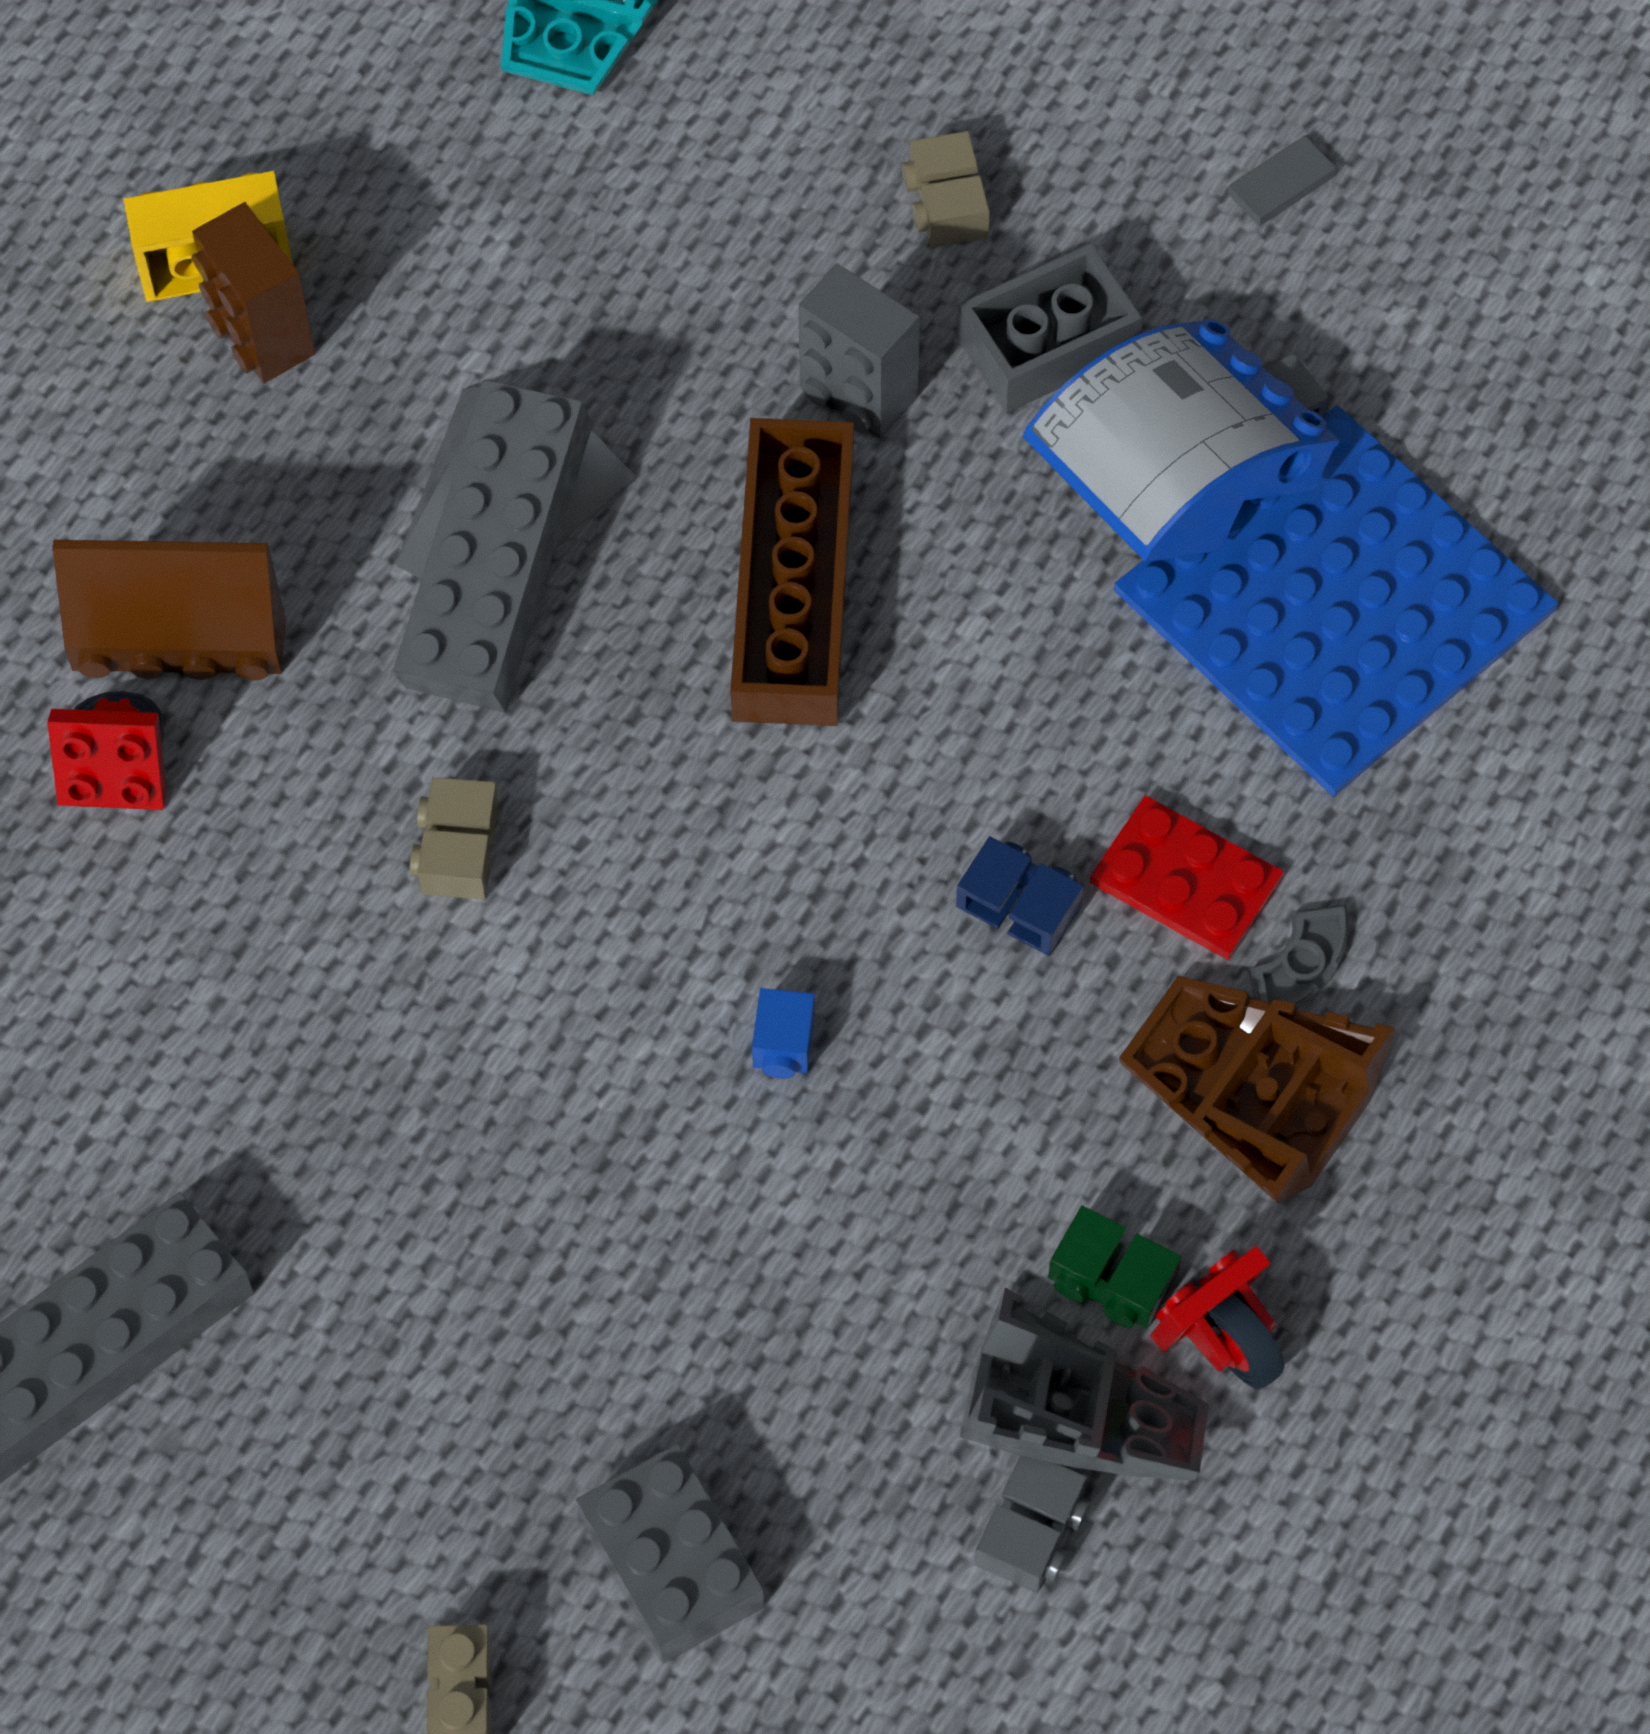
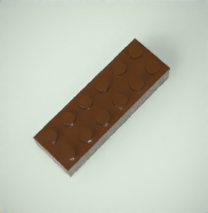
[730,418,854,726]

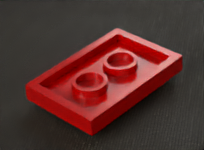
[1089,795,1284,961]

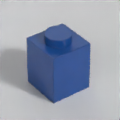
[752,988,815,1079]

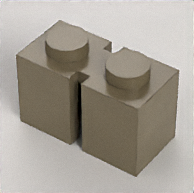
[902,131,990,248]
[410,777,499,900]
[427,1624,492,1734]

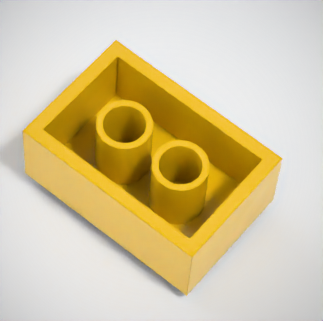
[123,171,293,302]

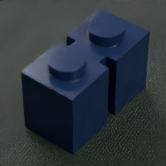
[956,836,1084,957]

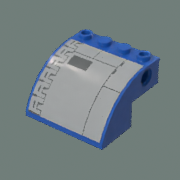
[1022,319,1340,562]

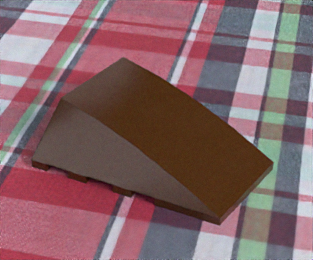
[1119,975,1395,1203]

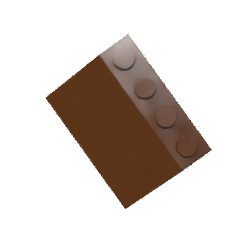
[53,539,286,681]

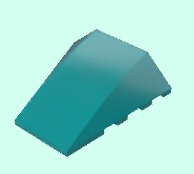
[501,0,658,96]

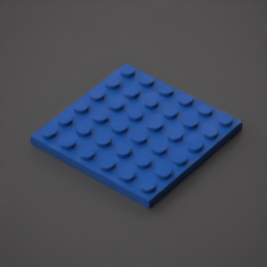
[1114,405,1558,797]

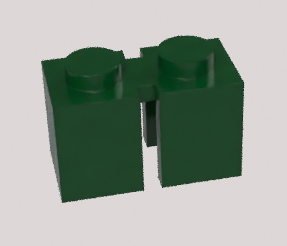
[1048,1205,1182,1330]

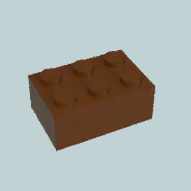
[191,202,316,384]

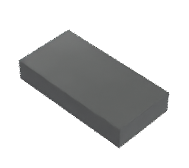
[1228,135,1337,227]

